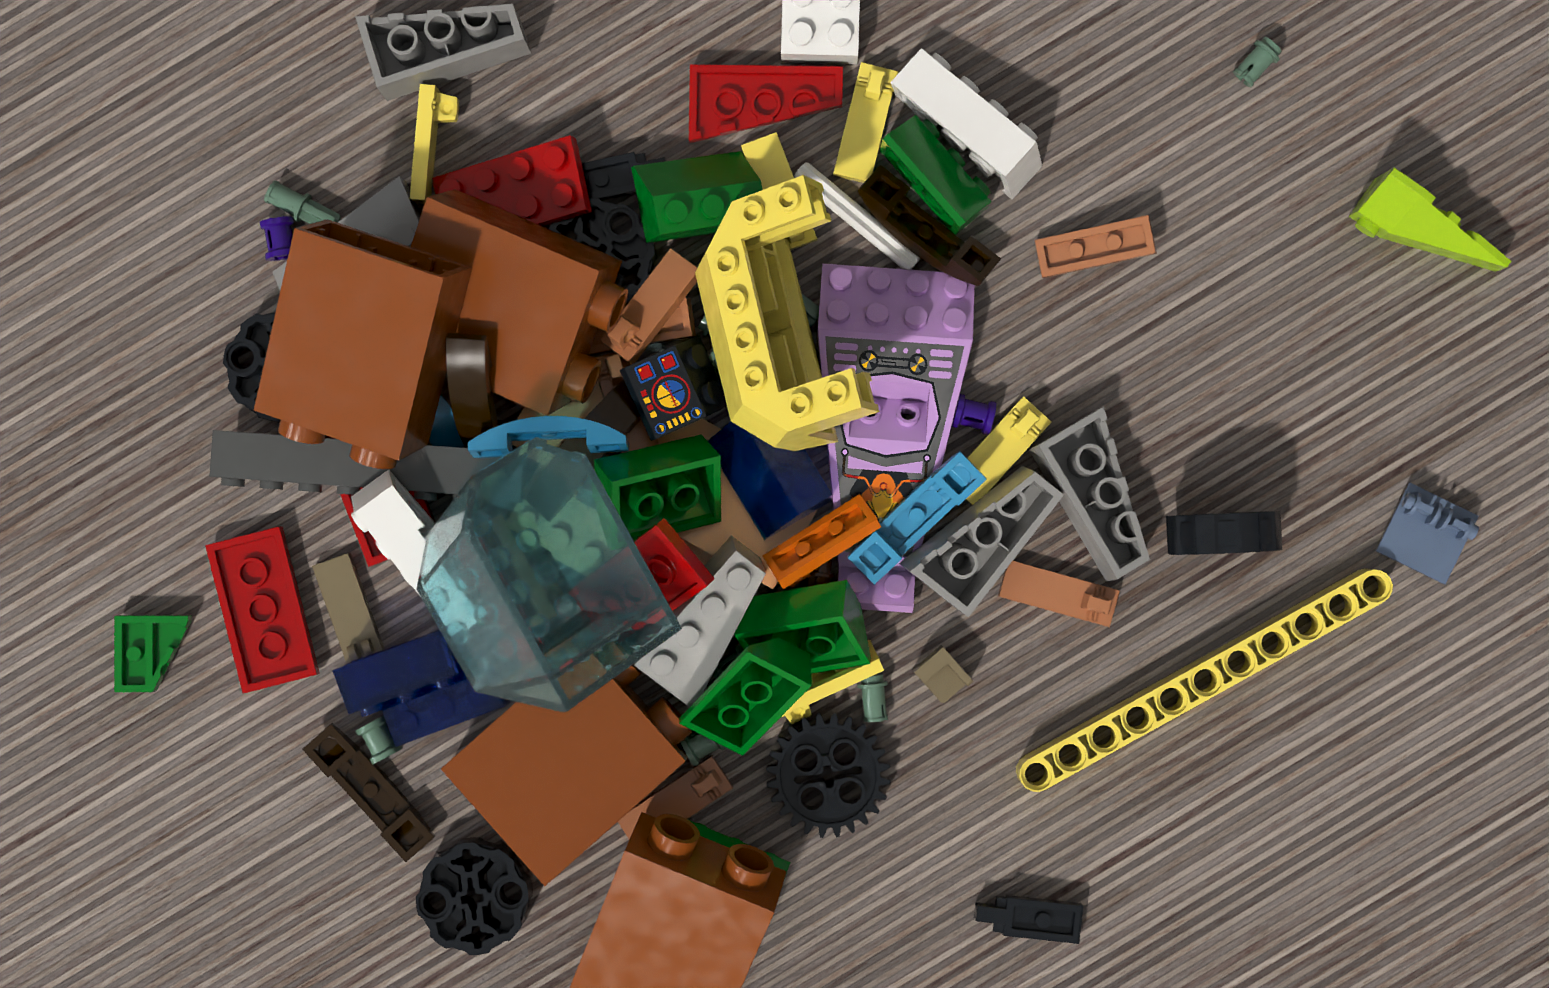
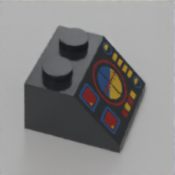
[620,335,727,441]

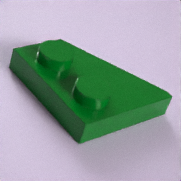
[114,615,192,692]

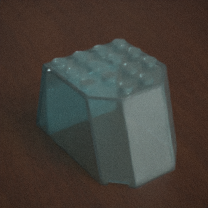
[416,437,682,712]

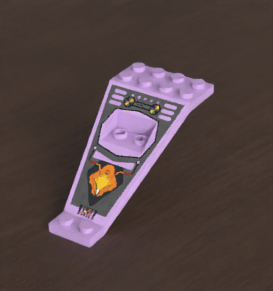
[817,263,975,613]

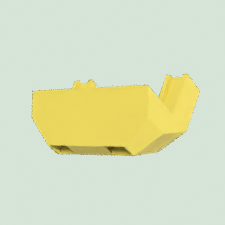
[695,175,880,451]

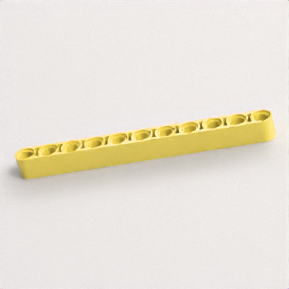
[1016,569,1393,792]

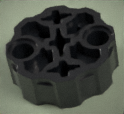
[549,198,657,305]
[223,312,280,422]
[1166,511,1282,555]
[416,837,533,955]

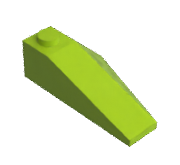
[1349,167,1512,272]

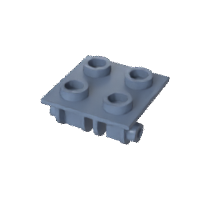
[1376,482,1479,585]

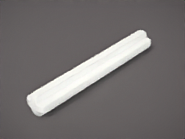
[795,162,920,270]

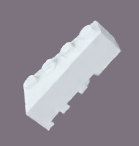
[890,48,1042,199]
[351,470,491,638]

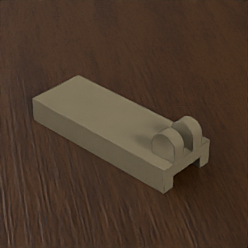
[312,553,385,663]

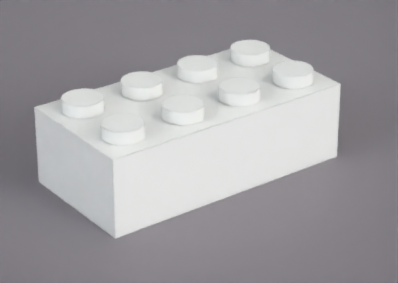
[781,0,860,65]

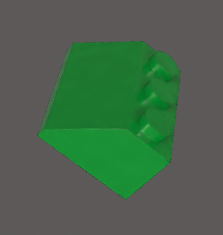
[880,115,992,235]
[631,151,763,243]
[594,434,721,549]
[734,580,871,674]
[679,637,812,756]

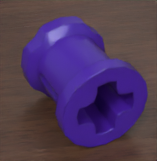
[260,216,294,261]
[952,393,997,435]

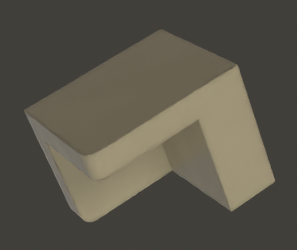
[913,645,974,703]

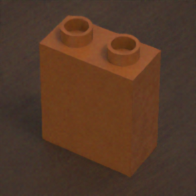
[411,189,628,416]
[254,219,472,469]
[441,639,693,886]
[570,812,787,988]

